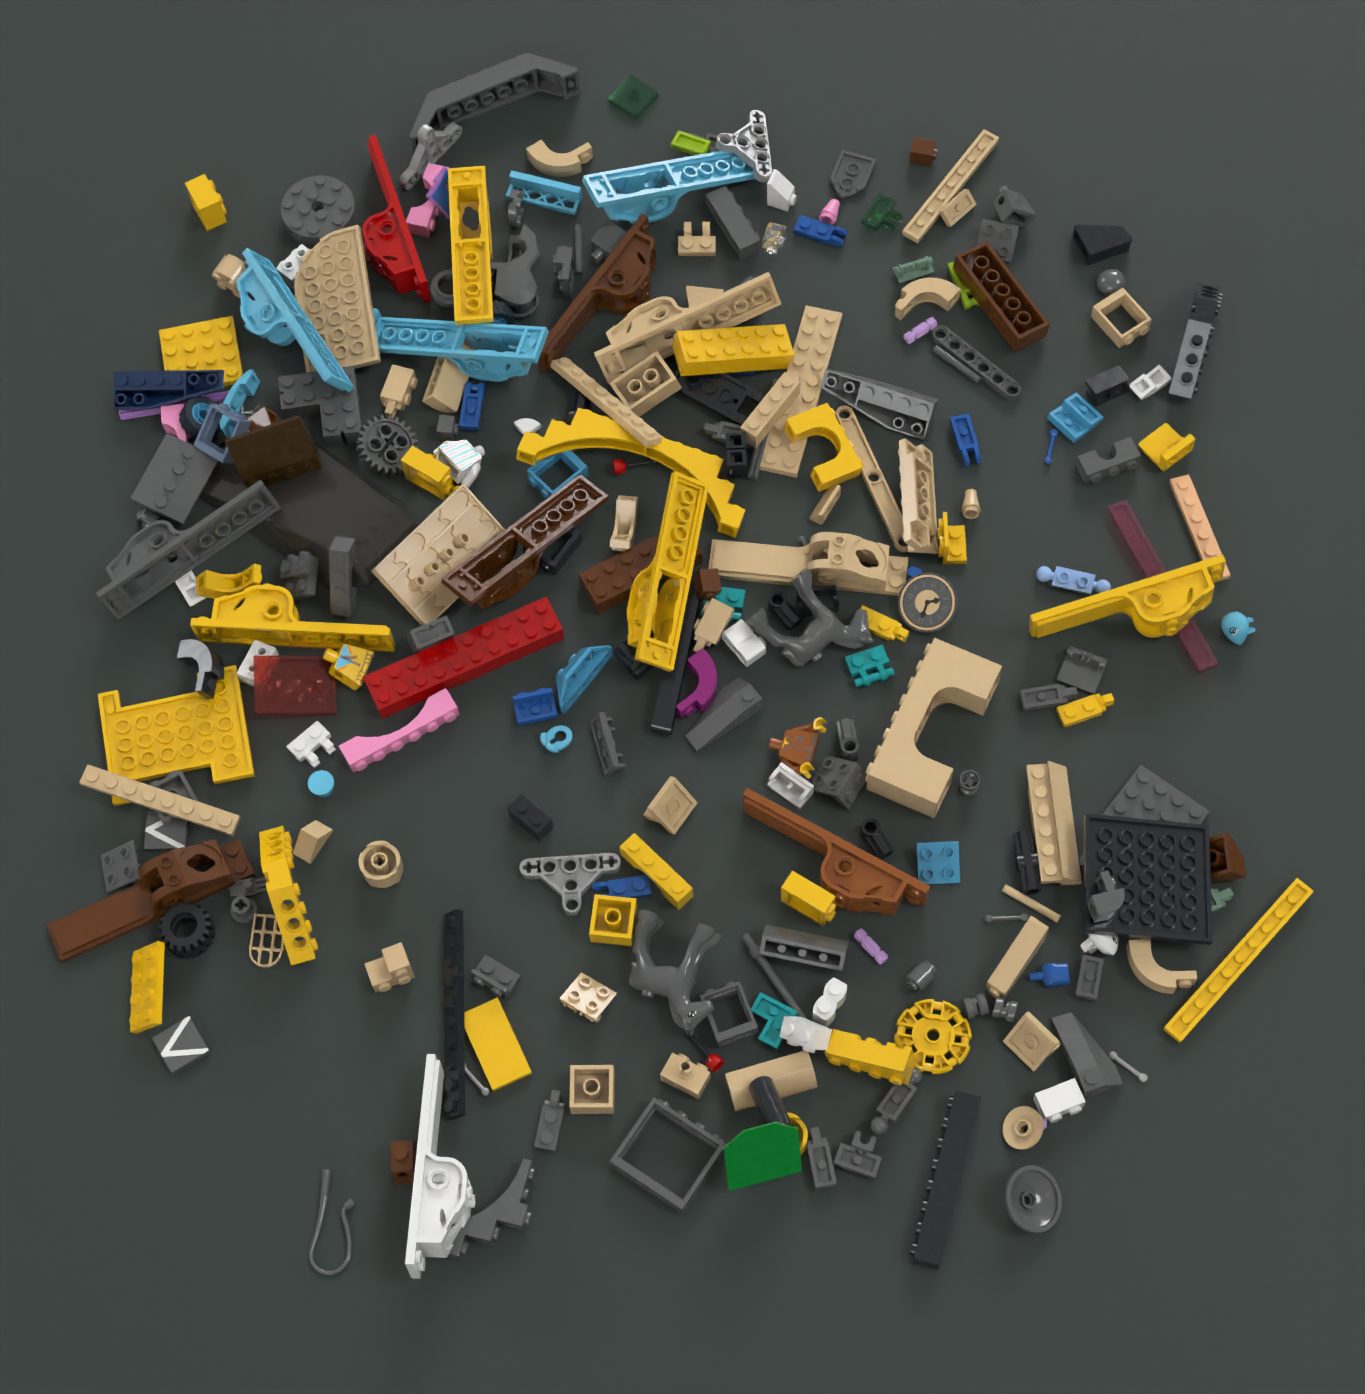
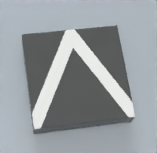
[144,810,189,851]
[152,1016,210,1074]

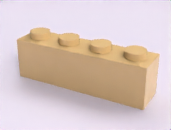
[740,372,801,448]

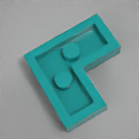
[751,992,798,1050]

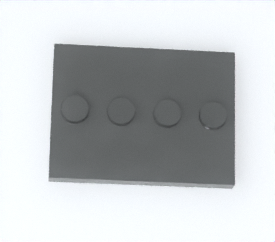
[130,433,219,526]

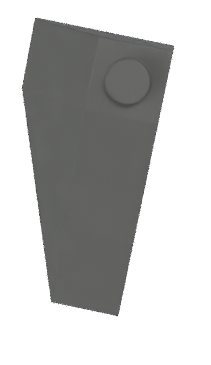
[685,677,762,752]
[1051,1012,1123,1098]

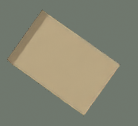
[293,820,333,864]

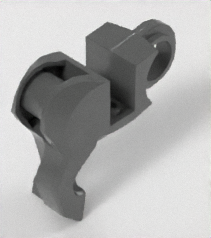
[431,225,541,319]

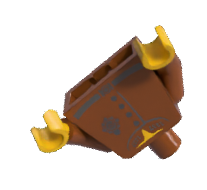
[769,717,827,779]

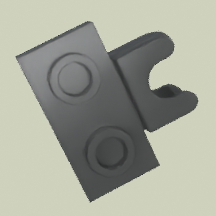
[833,1131,882,1179]

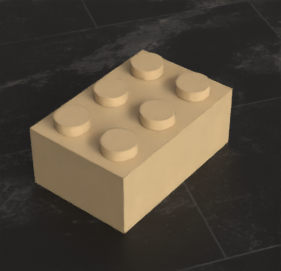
[610,351,682,417]

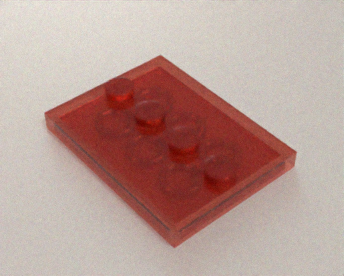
[253,656,337,715]

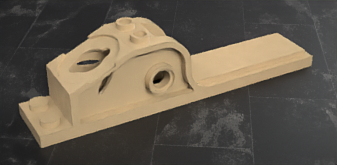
[594,272,781,384]
[708,532,908,596]

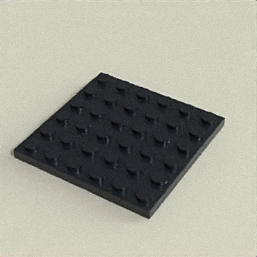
[1083,813,1213,945]

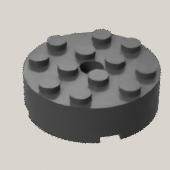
[281,175,358,249]

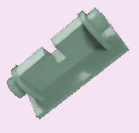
[893,256,934,284]

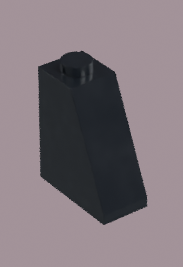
[1072,224,1132,265]

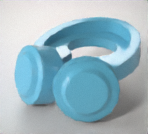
[540,725,572,753]

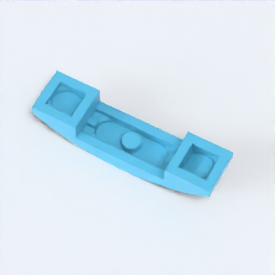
[220,369,260,439]

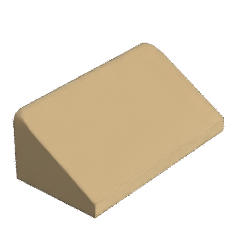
[809,485,841,525]

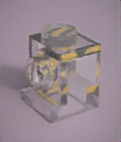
[763,222,787,254]

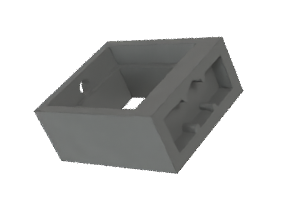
[406,615,455,655]
[700,981,758,1048]

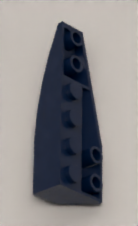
[113,370,224,410]

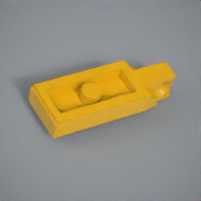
[861,605,909,642]
[1056,693,1115,727]

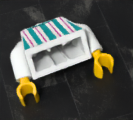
[428,440,485,492]

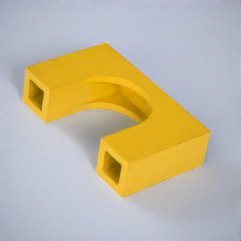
[783,403,863,492]

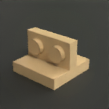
[643,776,697,835]
[1003,1011,1061,1071]

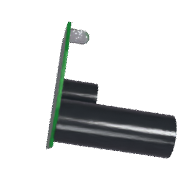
[723,1076,802,1191]

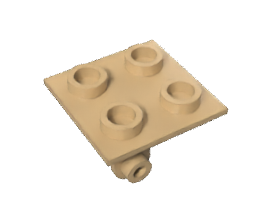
[559,972,617,1023]

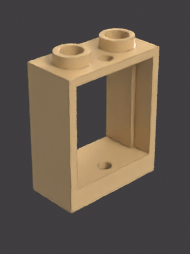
[1091,288,1151,348]

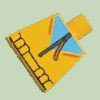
[322,644,374,690]

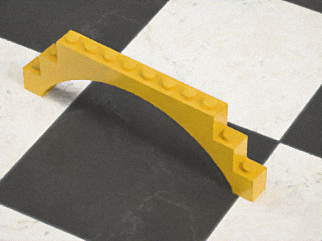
[516,408,746,538]

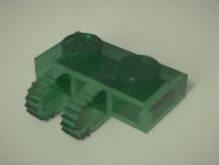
[861,193,903,231]

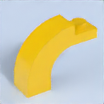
[195,564,262,599]

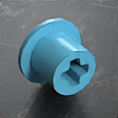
[308,770,334,797]

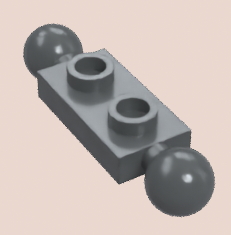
[871,1068,922,1134]

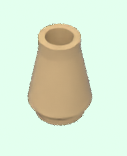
[961,489,981,519]

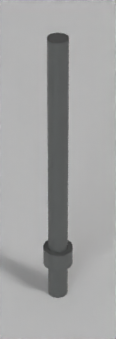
[741,933,807,1019]

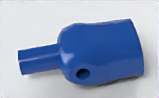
[1029,963,1069,988]

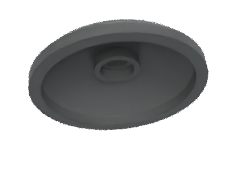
[1004,1165,1062,1233]

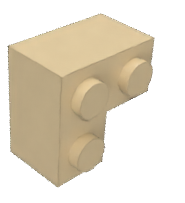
[365,942,415,993]

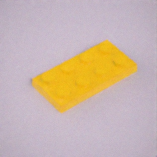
[129,941,165,1034]

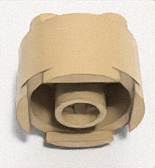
[212,254,247,298]
[359,841,403,888]

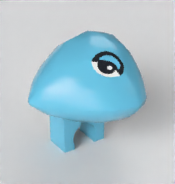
[1221,611,1256,645]

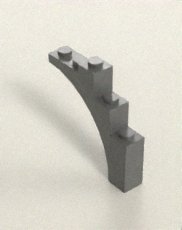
[447,1158,536,1260]

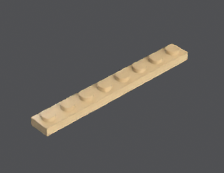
[902,129,999,244]
[550,357,663,447]
[79,764,240,836]

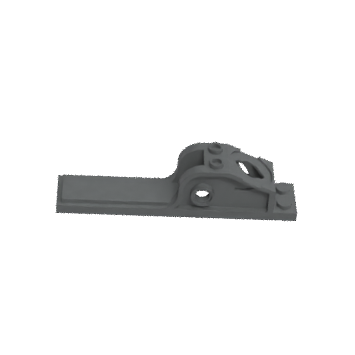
[96,480,281,620]

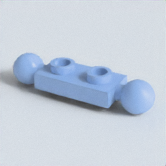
[1036,566,1111,595]

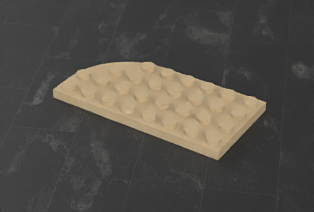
[294,225,381,373]

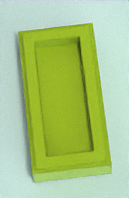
[670,130,712,156]

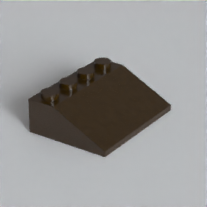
[225,415,322,489]

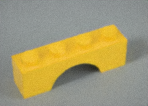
[620,833,693,910]

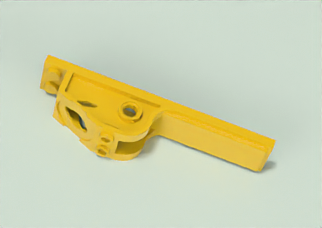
[448,166,494,325]
[627,471,709,672]
[1029,555,1226,638]
[190,584,395,652]

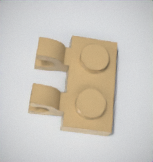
[678,222,716,256]

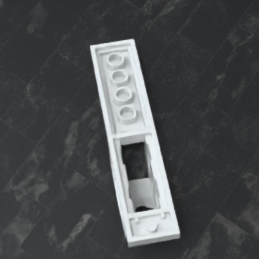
[405,1054,475,1279]

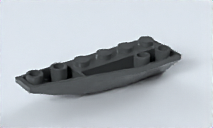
[821,369,939,440]

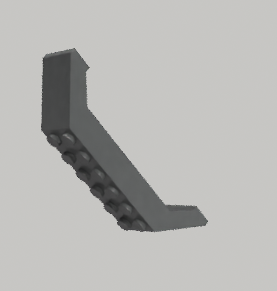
[409,53,581,155]

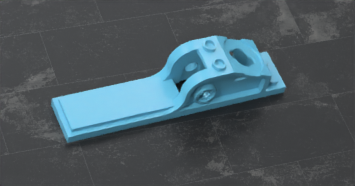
[582,151,755,224]
[236,248,354,392]
[375,317,549,382]

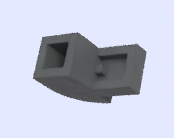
[1087,871,1125,923]

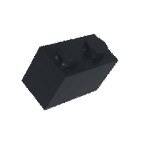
[507,794,553,842]

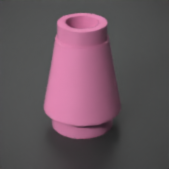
[819,199,840,225]

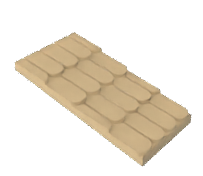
[371,483,505,627]

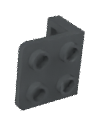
[810,756,867,810]

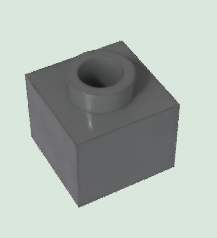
[436,415,459,441]

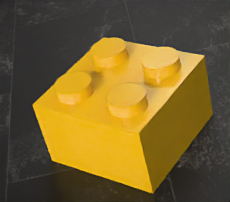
[185,174,227,231]
[589,894,637,946]

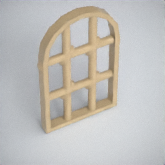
[249,913,284,968]

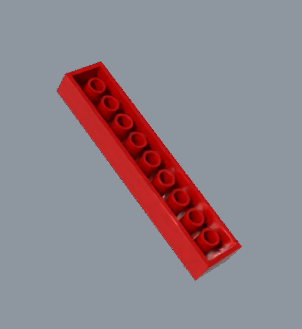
[363,597,565,719]

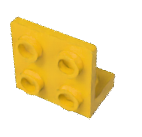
[1138,423,1195,472]
[937,512,967,564]

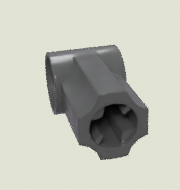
[836,718,859,762]

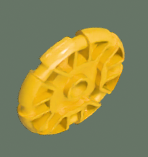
[894,999,972,1074]

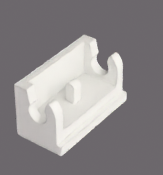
[767,762,814,810]

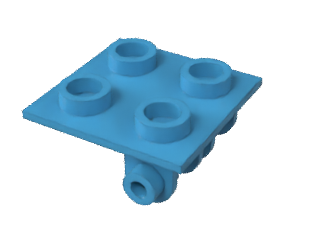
[916,841,960,884]

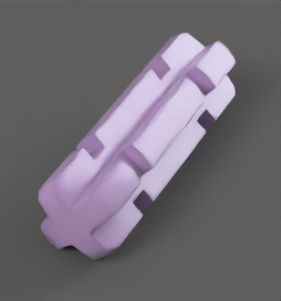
[903,317,937,344]
[854,928,888,965]

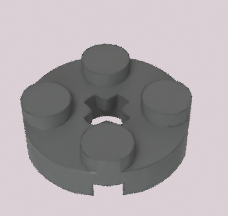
[508,189,524,227]

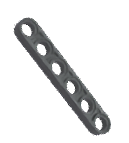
[932,325,1021,401]

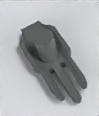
[229,877,267,897]

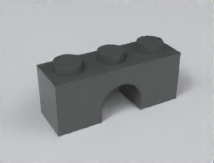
[1075,437,1141,485]

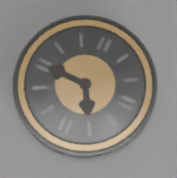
[898,573,958,633]

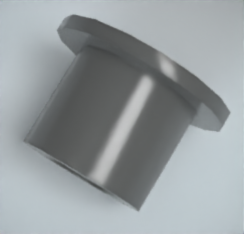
[230,896,258,923]

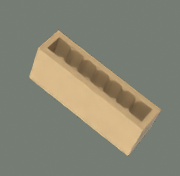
[422,340,474,413]
[725,1051,817,1112]

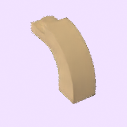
[526,140,593,177]
[895,278,960,320]
[610,495,638,551]
[1126,939,1197,994]

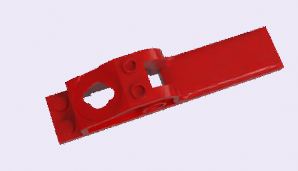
[362,134,432,304]

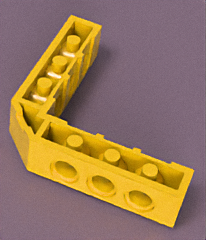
[259,826,318,965]

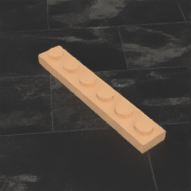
[1169,474,1230,581]

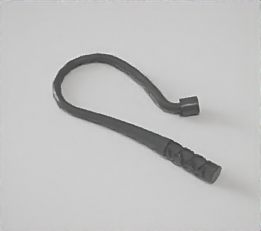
[308,1169,355,1275]

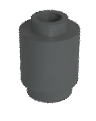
[906,960,937,992]

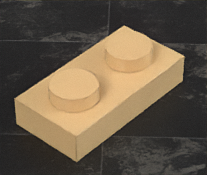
[939,189,977,227]

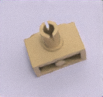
[660,1053,711,1100]

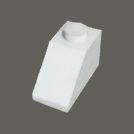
[767,169,797,212]

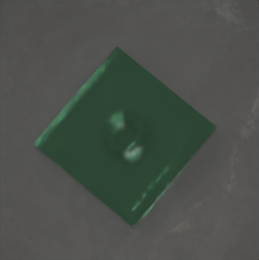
[608,74,659,120]

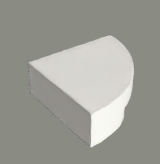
[514,418,541,435]

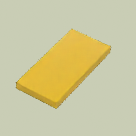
[464,997,532,1092]

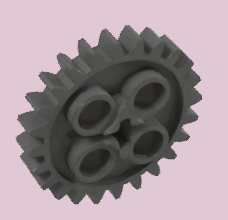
[355,414,419,476]

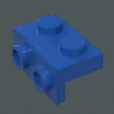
[512,688,558,726]

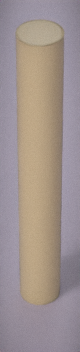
[1002,884,1061,923]

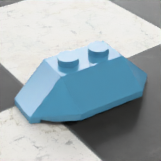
[556,645,613,714]

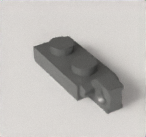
[703,421,754,449]
[1019,684,1078,712]
[534,1090,564,1153]
[807,1127,837,1190]

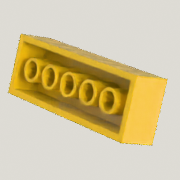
[672,324,794,376]

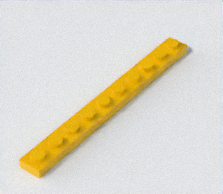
[1163,878,1314,1043]

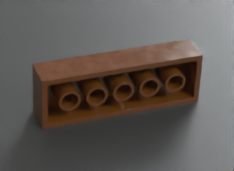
[953,241,1050,352]
[579,534,703,615]

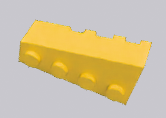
[825,1029,916,1085]

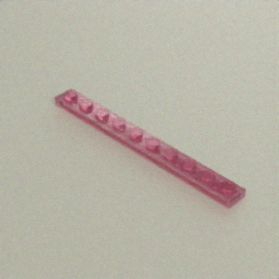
[1108,499,1218,674]

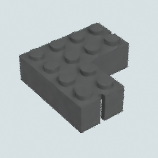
[278,365,363,448]

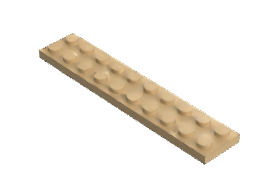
[760,305,842,478]

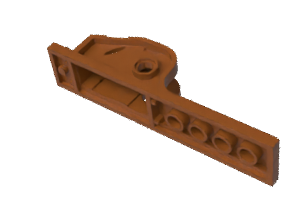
[743,788,930,916]

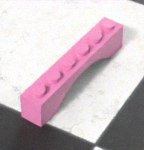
[339,688,459,772]

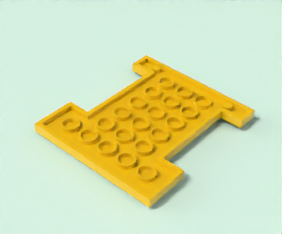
[98,665,255,806]

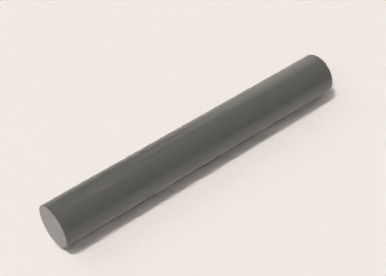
[575,224,583,275]
[933,345,982,384]

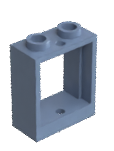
[193,403,251,464]

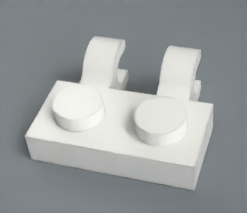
[286,721,336,768]

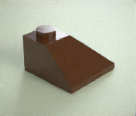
[1209,832,1246,883]

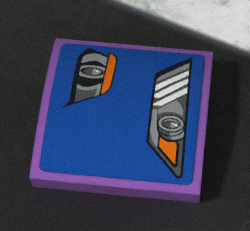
[426,167,450,220]

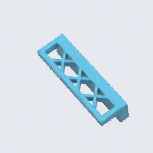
[506,170,582,216]

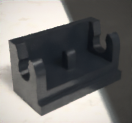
[1085,365,1130,406]
[796,584,839,618]

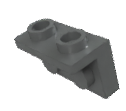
[470,955,521,998]

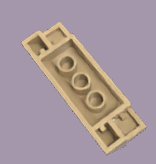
[898,438,939,554]
[1026,761,1082,885]

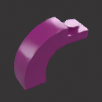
[676,648,717,719]

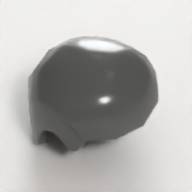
[1096,269,1127,297]

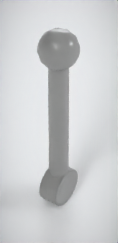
[1109,1051,1148,1083]
[465,1064,489,1096]

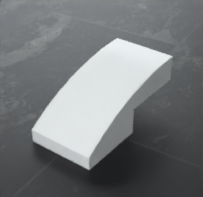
[1129,365,1172,400]
[175,570,206,607]

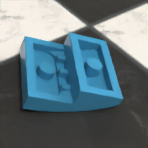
[1047,392,1104,443]

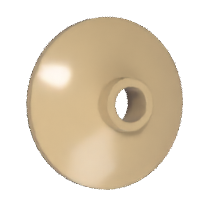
[1003,1106,1043,1150]

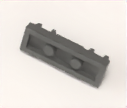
[590,712,626,776]

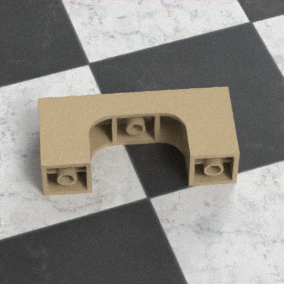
[865,638,1002,818]

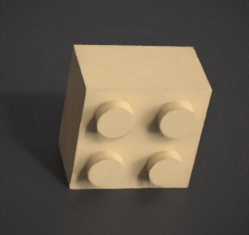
[569,1065,615,1114]

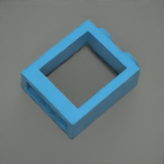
[527,450,589,499]

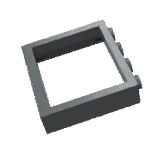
[610,1097,726,1214]

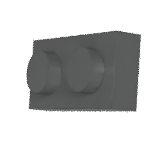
[1075,955,1104,1001]

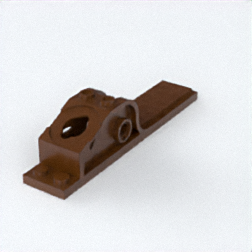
[538,214,656,373]
[441,474,608,609]
[47,838,255,963]

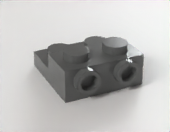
[553,246,575,300]
[280,551,319,601]
[149,770,198,825]

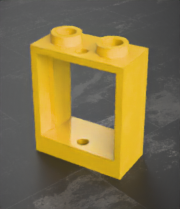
[401,446,454,500]
[781,871,837,927]

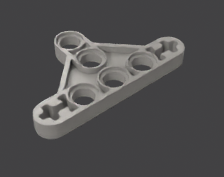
[715,110,772,182]
[399,122,462,190]
[519,853,621,916]

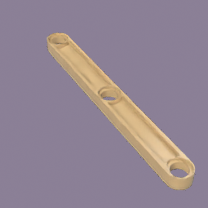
[836,405,908,553]

